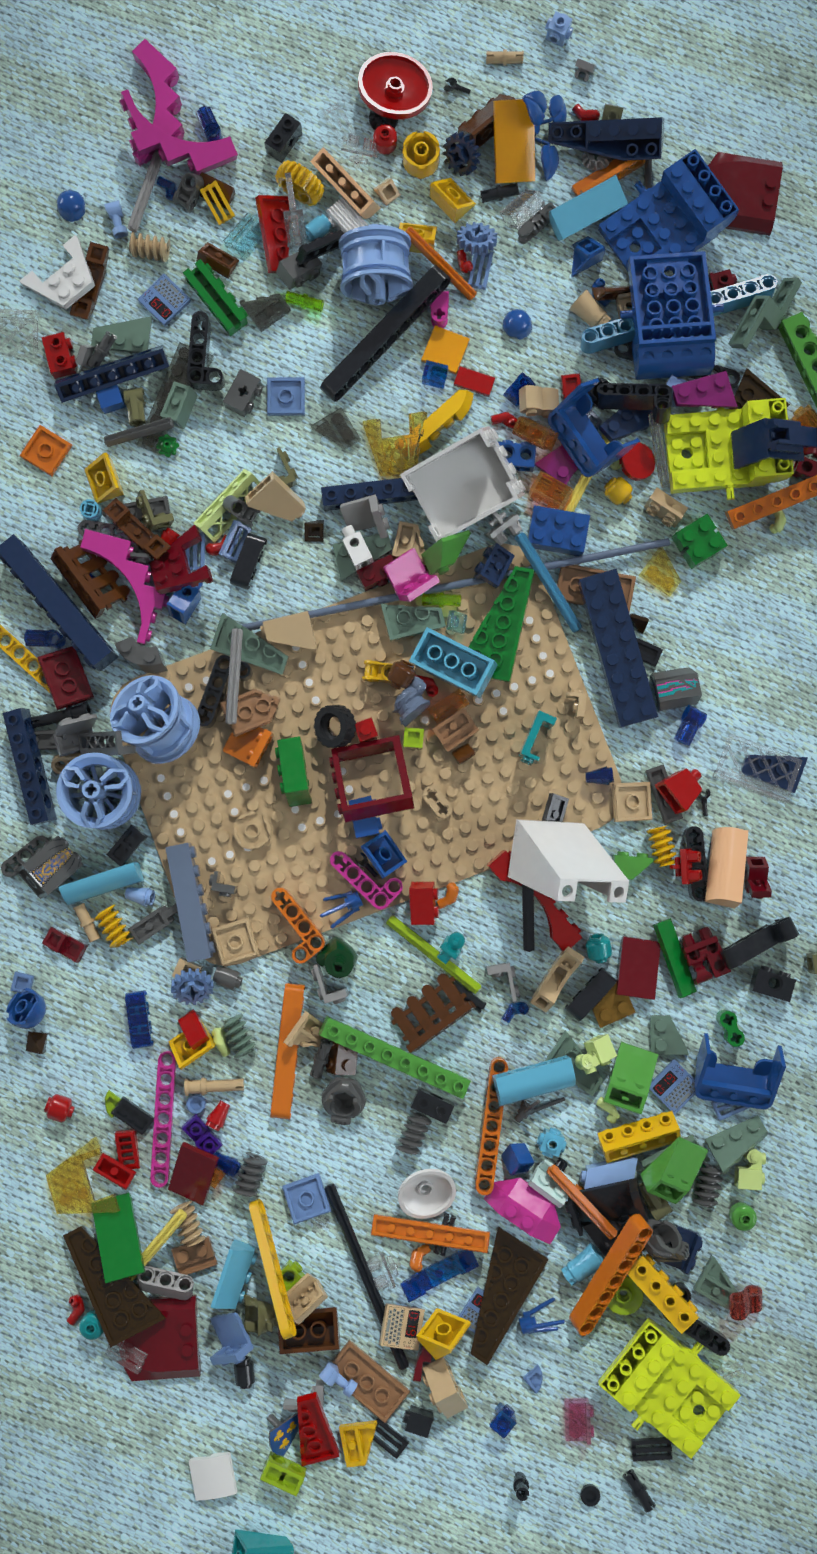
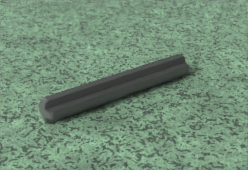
[104,417,174,447]

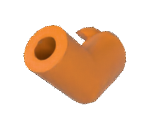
[436,882,459,909]
[409,1244,432,1272]

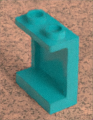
[518,710,557,765]

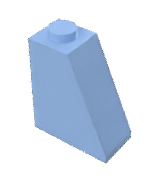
[580,1155,638,1189]

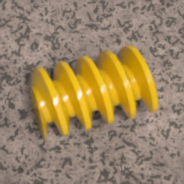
[646,825,677,867]
[94,905,133,948]

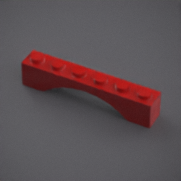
[487,850,583,952]

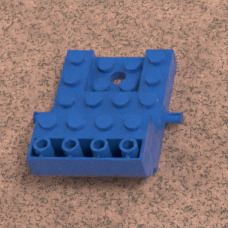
[598,149,739,273]
[620,251,724,380]

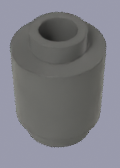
[213,966,243,991]

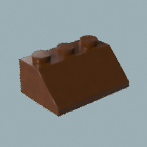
[458,94,516,150]
[278,1307,341,1354]

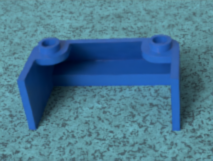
[548,378,640,477]
[694,1033,786,1110]

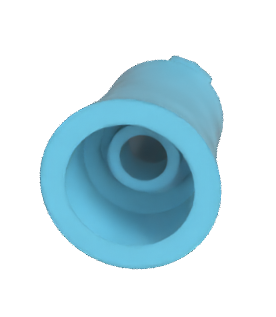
[561,1243,604,1286]

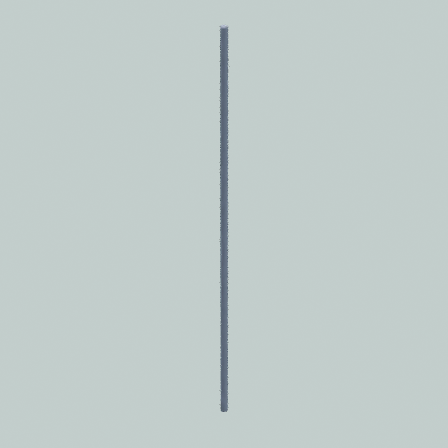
[242,538,670,631]

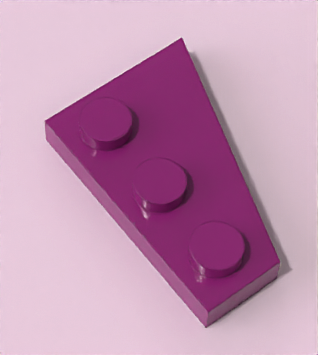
[671,371,737,409]
[535,445,578,487]

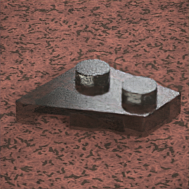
[239,293,291,332]
[310,408,361,450]

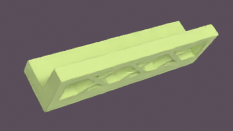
[193,469,260,543]

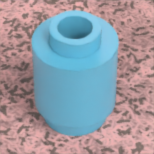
[304,214,332,242]

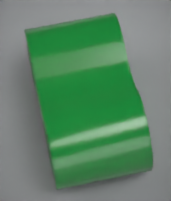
[716,1009,745,1047]

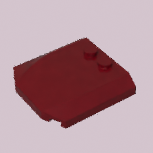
[708,152,783,236]
[120,1295,201,1381]

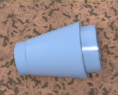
[125,887,155,907]

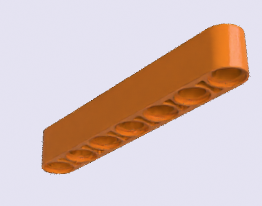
[270,983,305,1120]
[475,1057,508,1195]
[569,1214,653,1336]

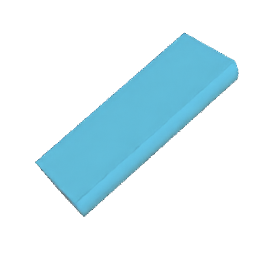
[549,175,628,241]
[59,862,144,905]
[492,1055,576,1106]

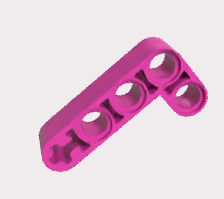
[330,851,403,910]

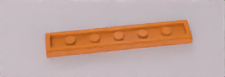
[371,1214,490,1253]

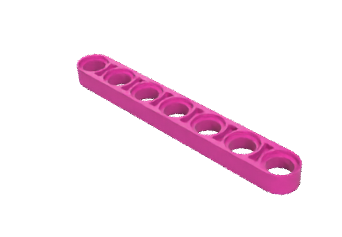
[150,1051,176,1188]

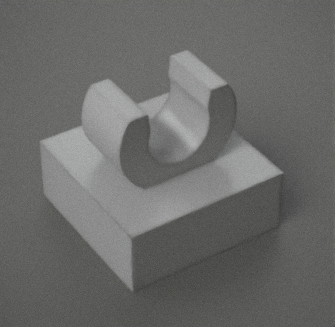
[575,59,596,81]

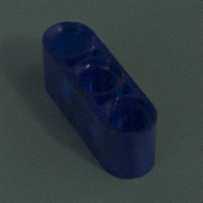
[125,990,154,1049]

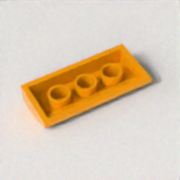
[493,99,535,183]

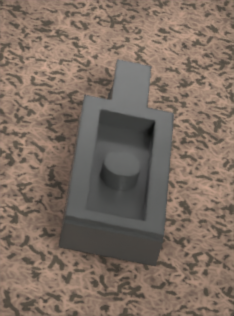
[128,904,178,945]

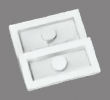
[189,1452,237,1501]

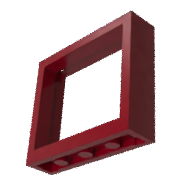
[329,735,415,823]

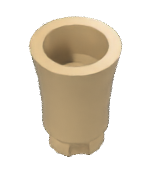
[569,290,611,327]

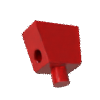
[654,768,702,814]

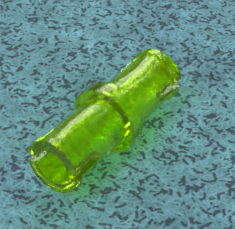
[285,290,324,312]
[422,592,461,608]

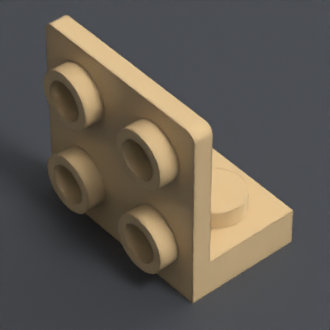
[644,488,688,527]

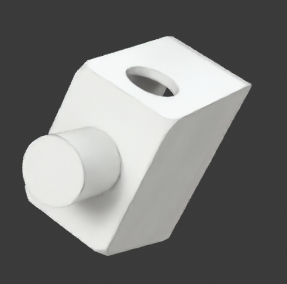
[342,525,374,570]

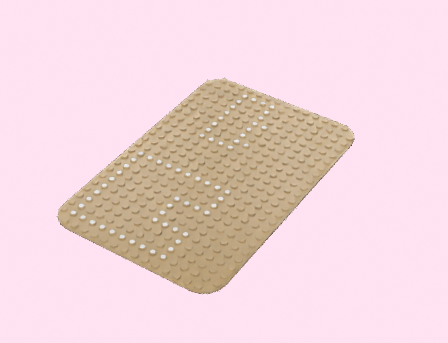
[110,543,621,966]

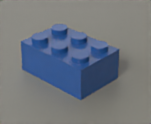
[528,505,590,556]

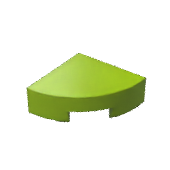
[105,1090,121,1118]

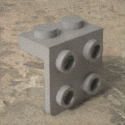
[340,494,390,539]
[53,713,97,757]
[311,963,349,1004]

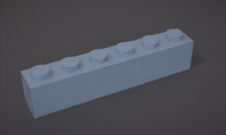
[165,843,215,962]

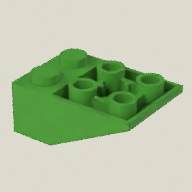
[603,1041,658,1114]
[641,1137,708,1204]

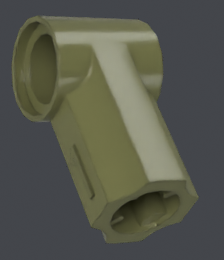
[123,387,146,427]
[639,1182,673,1221]

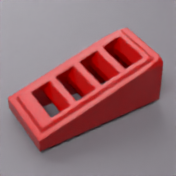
[115,1129,140,1169]

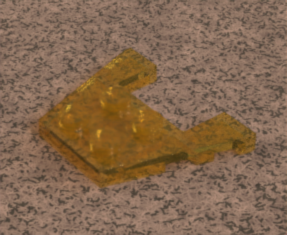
[362,412,427,477]
[46,1137,120,1214]

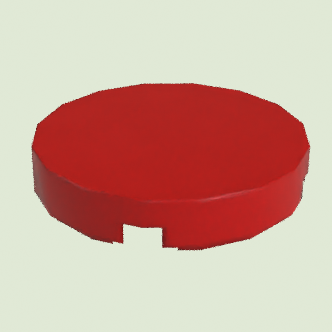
[619,442,656,481]

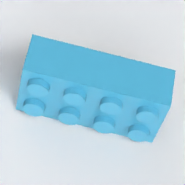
[409,627,498,699]

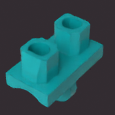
[437,932,465,964]

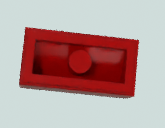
[93,1153,136,1190]

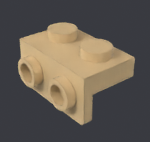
[287,1273,328,1325]

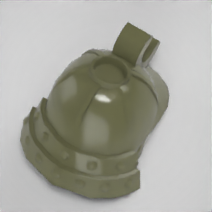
[244,1295,279,1337]

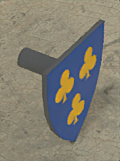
[267,1412,299,1456]

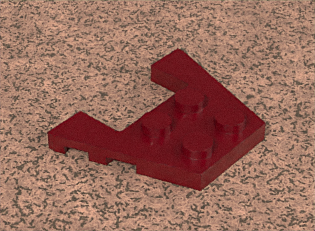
[149,525,213,595]

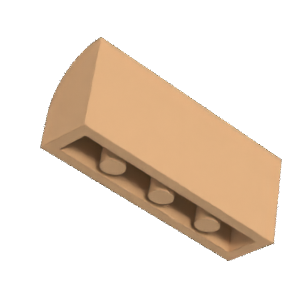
[310,147,381,219]
[705,827,748,909]

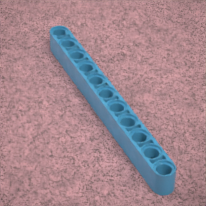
[580,275,777,354]

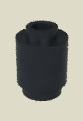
[234,1356,255,1389]

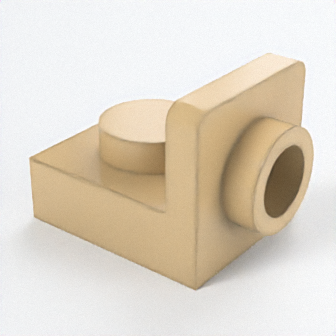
[566,689,587,719]

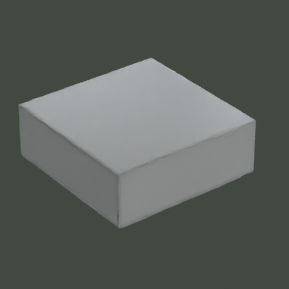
[75,344,94,366]

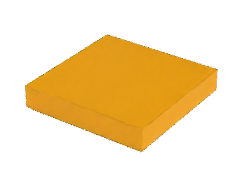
[421,325,470,374]

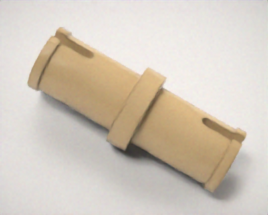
[486,49,524,66]
[73,903,101,943]

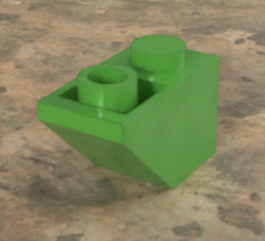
[612,851,653,880]

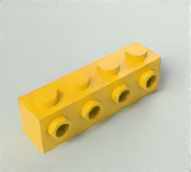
[597,1111,681,1163]
[627,1252,699,1334]

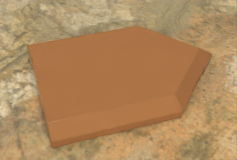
[220,689,281,737]

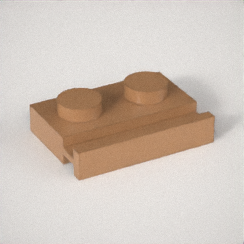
[432,707,479,752]
[171,1236,218,1275]

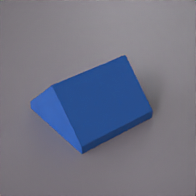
[360,830,408,879]

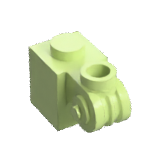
[575,1034,617,1074]
[734,1148,766,1190]

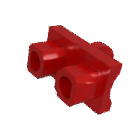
[669,849,702,885]

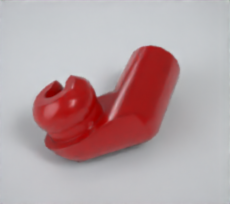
[572,103,600,121]
[457,250,473,274]
[490,412,518,429]
[415,675,438,697]

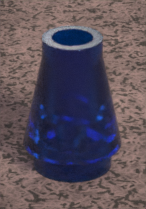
[585,766,614,785]
[214,1151,241,1177]

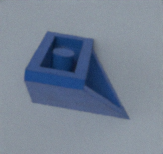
[571,236,606,277]

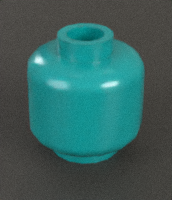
[586,933,612,964]
[79,1310,104,1340]

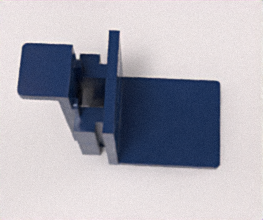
[731,418,817,469]

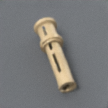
[184,1078,244,1096]

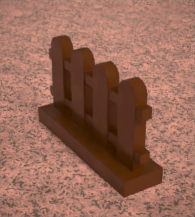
[50,540,130,619]
[391,973,476,1053]

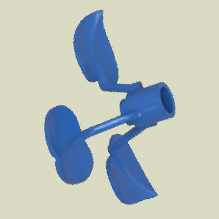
[522,91,567,181]

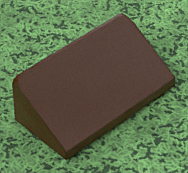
[199,172,236,209]
[196,242,239,279]
[592,286,630,301]

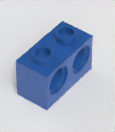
[498,440,536,472]

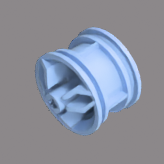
[339,224,413,305]
[110,675,200,764]
[56,753,141,830]

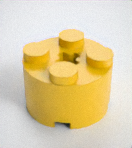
[402,131,440,179]

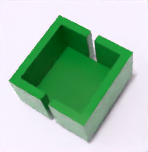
[672,513,728,570]

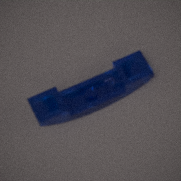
[400,1250,479,1303]

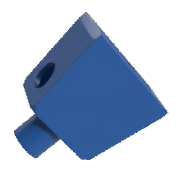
[167,582,203,625]

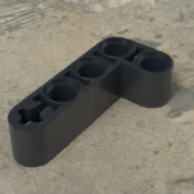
[187,311,225,391]
[596,383,672,424]
[197,655,253,728]
[683,826,708,902]
[720,917,800,970]
[661,1282,730,1356]

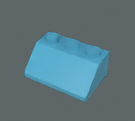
[211,1239,258,1309]

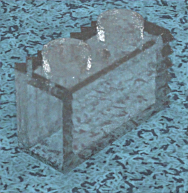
[500,189,545,230]

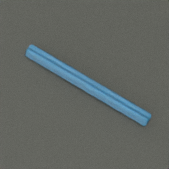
[515,532,582,633]

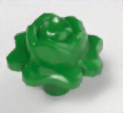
[156,434,179,458]

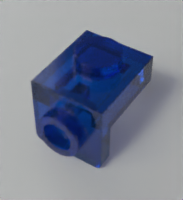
[503,372,536,407]
[489,1402,517,1438]

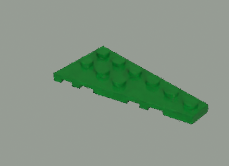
[468,566,535,683]

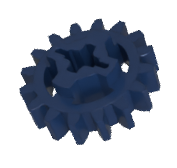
[442,131,481,176]

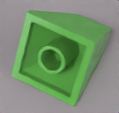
[421,530,471,575]

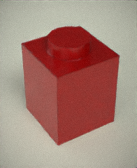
[355,717,379,743]

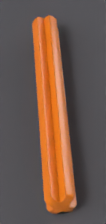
[405,226,477,300]
[547,1164,617,1240]

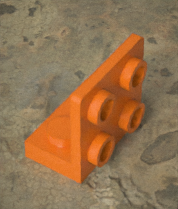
[223,727,274,768]

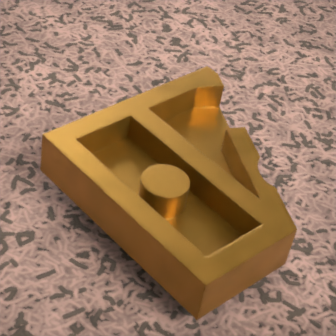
[592,982,636,1028]

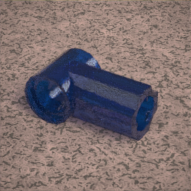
[196,106,223,142]
[24,629,66,649]
[674,705,707,746]

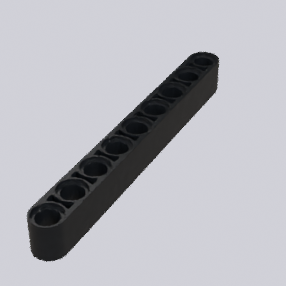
[320,265,451,402]

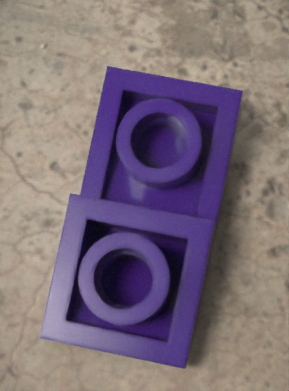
[182,1114,223,1154]

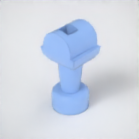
[104,200,128,239]
[319,1361,358,1397]

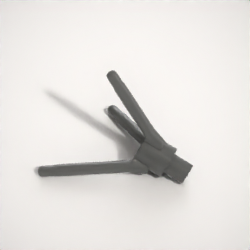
[514,1097,565,1123]

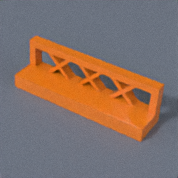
[571,159,645,196]

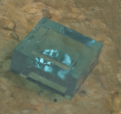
[446,610,467,634]

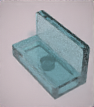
[223,213,262,259]

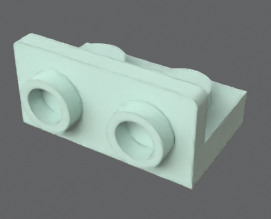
[528,1160,577,1208]

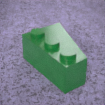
[275,736,312,807]

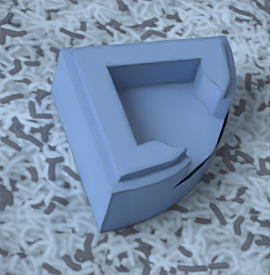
[523,1364,543,1394]

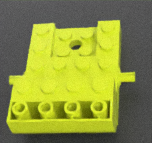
[664,398,794,500]
[598,1318,741,1459]

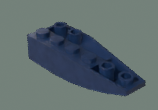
[548,117,664,161]

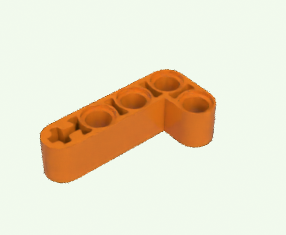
[271,888,326,964]

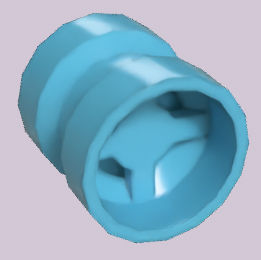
[80,499,102,521]

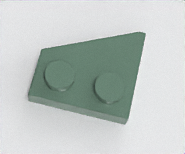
[650,1015,689,1055]
[693,1255,738,1310]

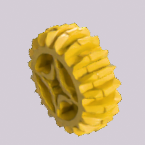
[275,160,325,206]

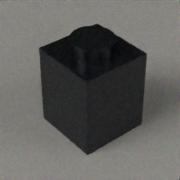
[402,1405,434,1438]

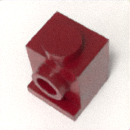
[708,269,737,292]

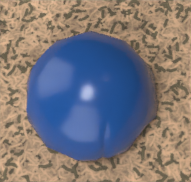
[57,190,85,222]
[503,309,532,340]

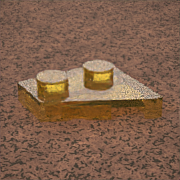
[639,547,681,597]

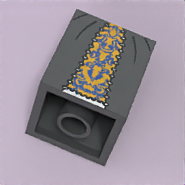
[15,836,84,899]

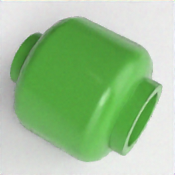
[729,1202,757,1231]

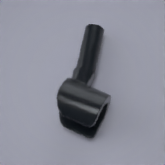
[444,77,471,94]
[698,789,711,816]
[355,852,378,877]

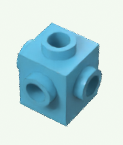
[537,1127,566,1158]

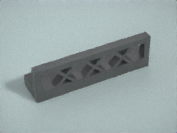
[78,731,136,755]

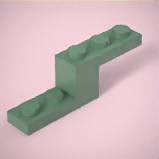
[728,278,802,349]

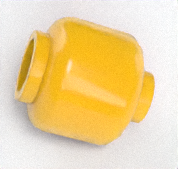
[604,477,633,505]

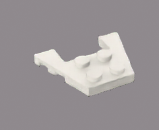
[20,235,95,309]

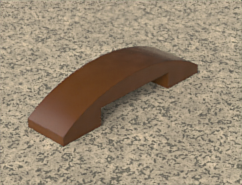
[70,241,109,320]
[102,498,171,560]

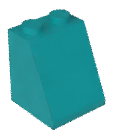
[232,1529,294,1554]

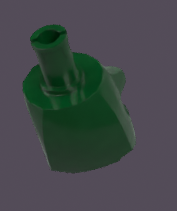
[316,937,358,979]

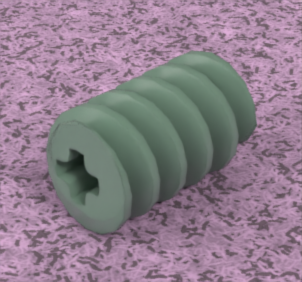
[221,1014,256,1058]

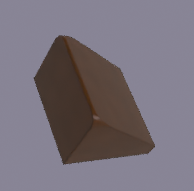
[452,744,475,765]

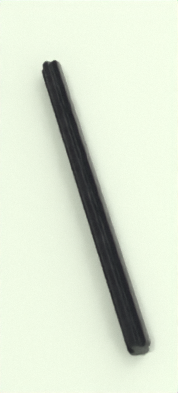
[325,1183,409,1370]

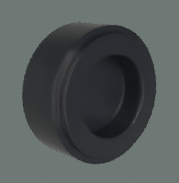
[580,1484,601,1506]

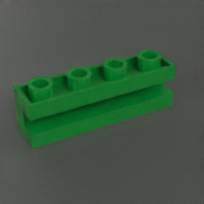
[183,259,248,337]

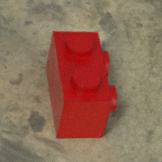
[41,332,78,379]
[409,882,439,925]

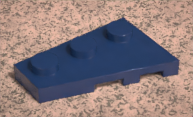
[598,410,659,442]
[739,755,808,793]

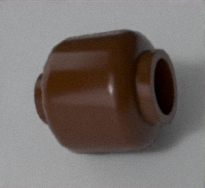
[387,660,416,690]

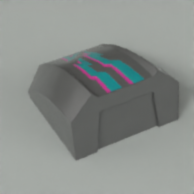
[650,667,702,712]

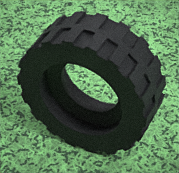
[314,705,356,748]

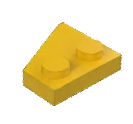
[339,1420,377,1467]

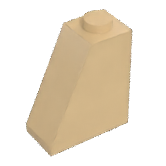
[245,471,306,522]
[260,611,317,650]

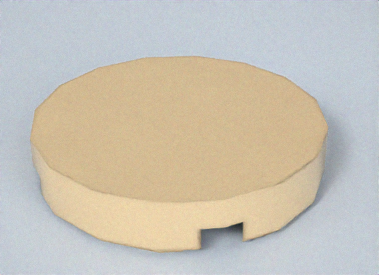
[233,811,272,850]

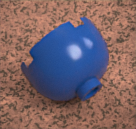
[6,988,46,1029]

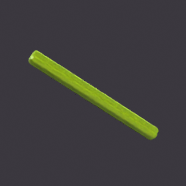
[386,915,481,994]

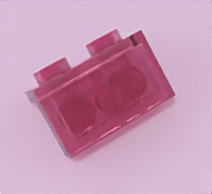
[564,1398,594,1445]

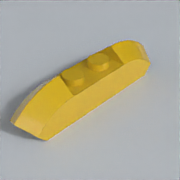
[402,390,474,457]

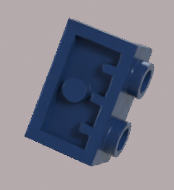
[473,543,515,588]
[663,1225,703,1275]

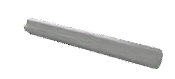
[127,150,162,233]
[225,628,243,725]

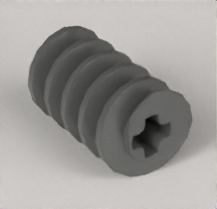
[395,1110,432,1155]
[232,1152,268,1197]
[692,1163,723,1208]

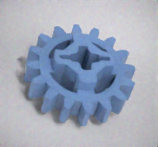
[456,222,497,255]
[171,968,214,1005]

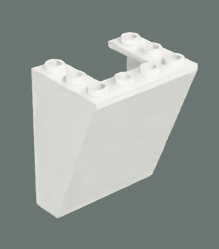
[400,426,526,542]
[508,819,629,903]

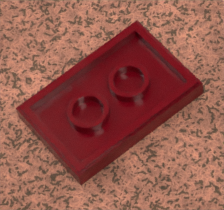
[37,646,94,710]
[615,936,660,1000]
[168,1142,219,1206]

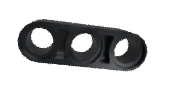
[230,533,267,590]
[565,967,617,1022]

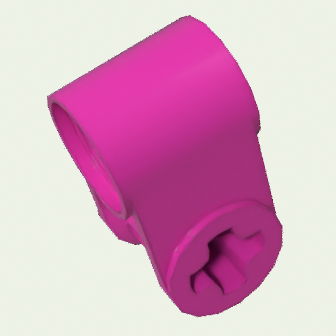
[430,291,449,328]

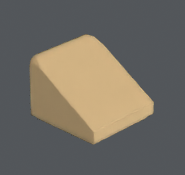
[373,178,401,206]

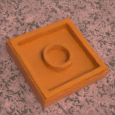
[20,425,73,476]

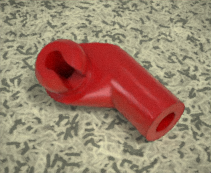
[205,535,233,556]
[67,1295,85,1326]

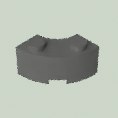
[114,637,168,673]

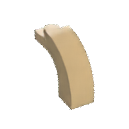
[530,946,585,1013]

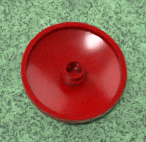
[358,52,432,119]

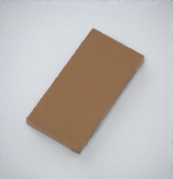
[557,565,636,613]
[332,1339,410,1423]

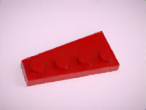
[255,195,291,273]
[297,1392,339,1467]

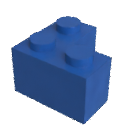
[348,796,383,839]

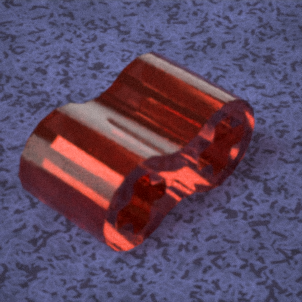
[729,1285,763,1321]

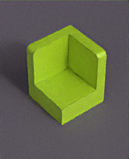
[403,727,424,750]

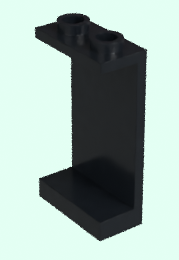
[565,1178,648,1236]

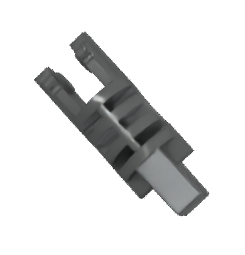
[518,202,556,244]

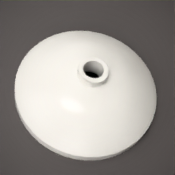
[398,1169,456,1219]

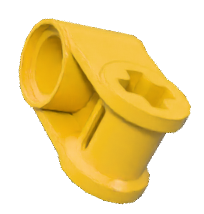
[362,660,393,683]

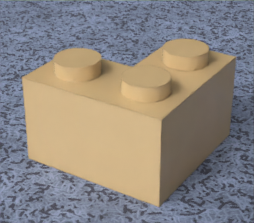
[422,1357,468,1419]

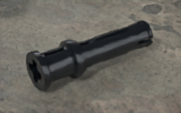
[31,702,91,728]

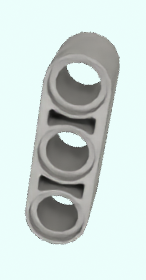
[137,1266,194,1300]

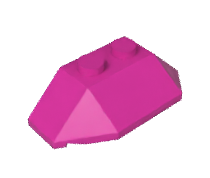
[484,1177,561,1244]

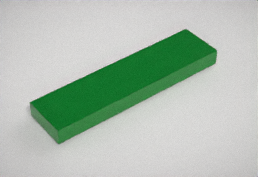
[653,918,697,998]

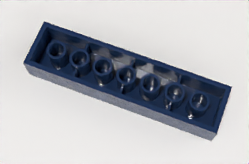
[0,534,119,671]
[578,568,659,728]

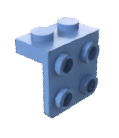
[210,1312,254,1366]

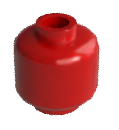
[373,124,397,155]
[44,1094,75,1123]

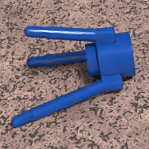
[320,891,363,929]
[519,1298,565,1334]

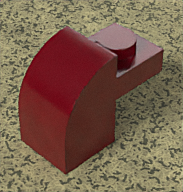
[745,857,772,899]

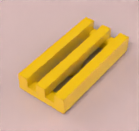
[200,180,235,225]

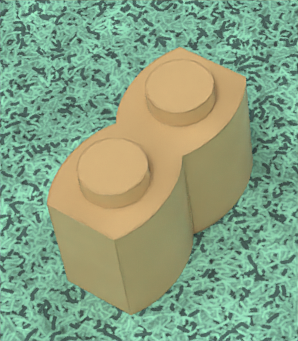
[519,385,559,418]

